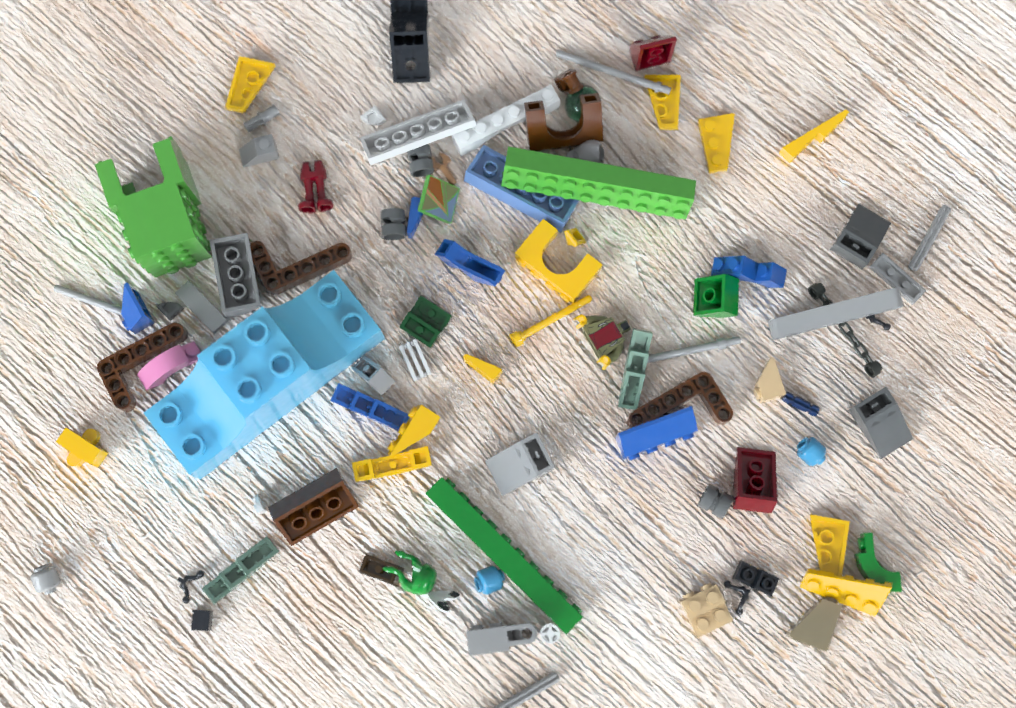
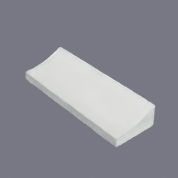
[360,99,476,165]

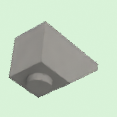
[239,134,280,168]
[351,355,395,395]

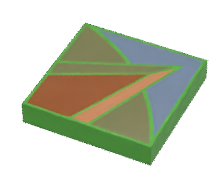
[418,175,460,224]

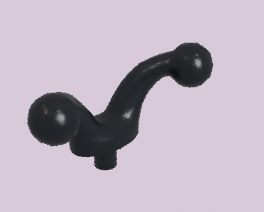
[865,315,891,330]
[177,570,204,604]
[724,580,751,615]

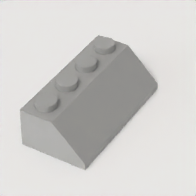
[210,233,261,318]

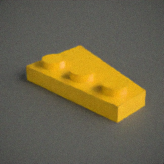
[644,75,681,130]
[698,113,735,173]
[810,514,850,577]

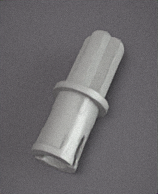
[244,105,280,132]

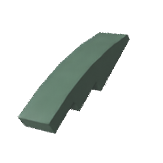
[618,328,653,410]
[202,536,279,605]

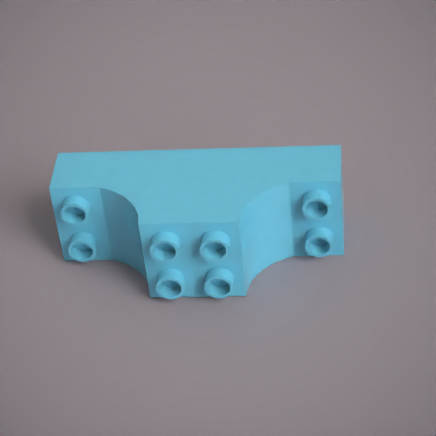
[144,270,385,480]

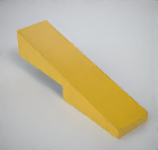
[779,109,849,164]

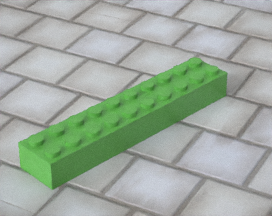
[501,146,696,219]

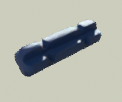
[782,392,820,417]

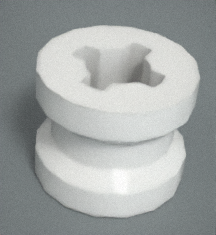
[540,623,560,644]

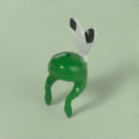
[383,550,460,613]

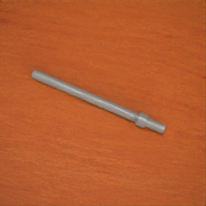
[647,336,741,363]

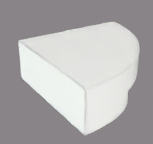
[360,106,386,125]
[251,494,267,515]

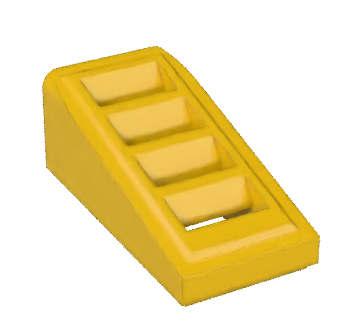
[463,354,503,384]

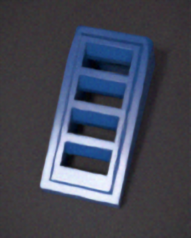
[407,197,423,238]

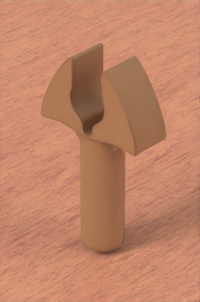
[432,152,457,185]

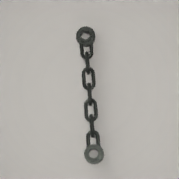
[808,283,882,378]

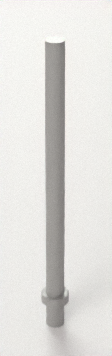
[556,49,672,95]

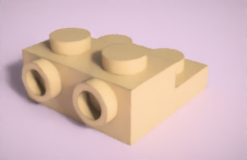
[679,582,733,638]

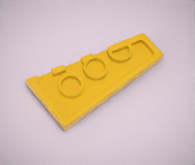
[800,568,892,616]

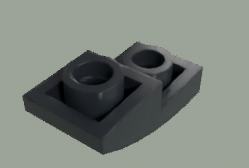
[732,561,779,597]

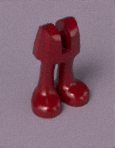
[298,160,333,213]

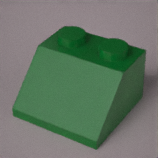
[693,274,739,318]

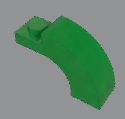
[854,533,902,592]

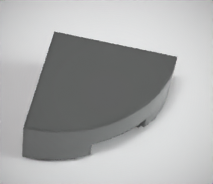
[156,302,185,321]

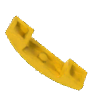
[352,446,432,482]

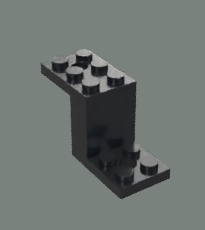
[389,0,430,83]

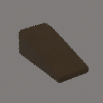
[359,554,404,587]

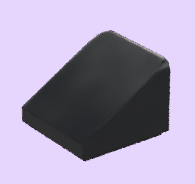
[191,610,213,631]

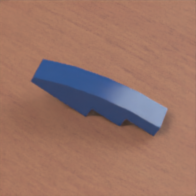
[330,383,410,431]

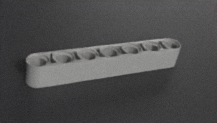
[767,287,904,340]

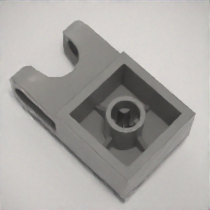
[466,622,537,656]

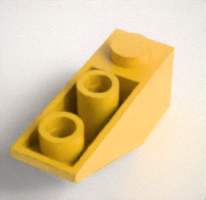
[387,405,440,456]

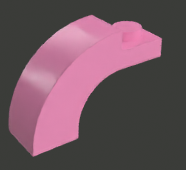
[137,341,201,391]

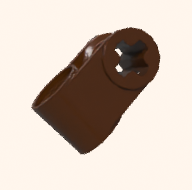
[554,69,584,94]

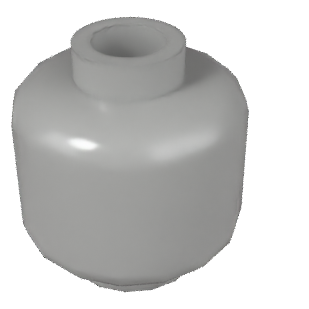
[30,564,61,595]

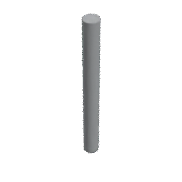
[54,284,122,316]

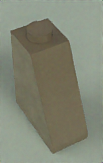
[785,597,843,652]

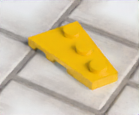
[225,56,276,113]

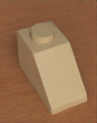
[753,358,786,404]

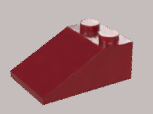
[629,35,677,72]
[733,447,778,514]

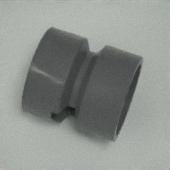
[407,144,435,177]
[381,208,406,240]
[697,484,734,519]

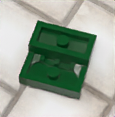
[399,295,453,348]

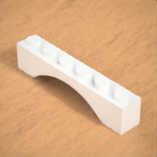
[452,85,560,156]

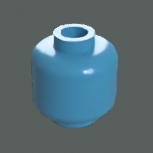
[797,437,826,466]
[474,566,505,595]

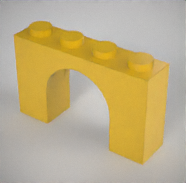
[515,219,603,303]

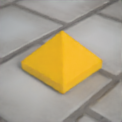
[565,228,586,247]

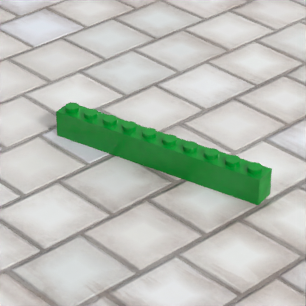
[425,477,583,635]

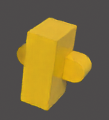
[56,427,108,468]

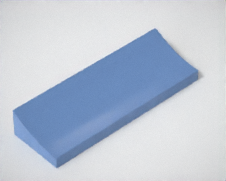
[464,145,580,233]

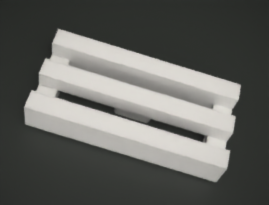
[399,339,432,382]

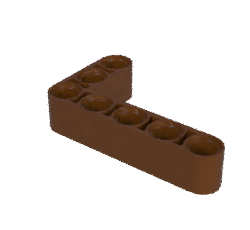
[250,241,352,295]
[97,322,188,412]
[627,372,733,428]

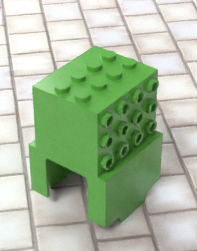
[95,136,212,278]

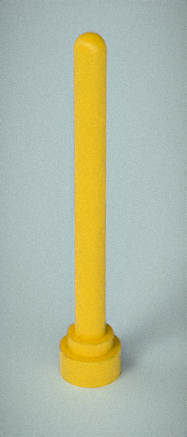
[509,295,592,348]

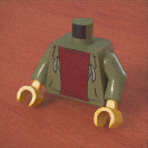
[573,314,631,370]

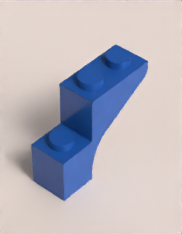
[435,239,505,287]
[711,256,787,288]

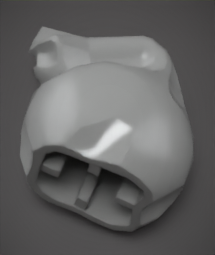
[566,140,604,164]

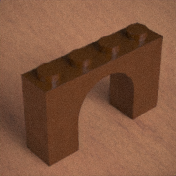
[524,93,604,152]

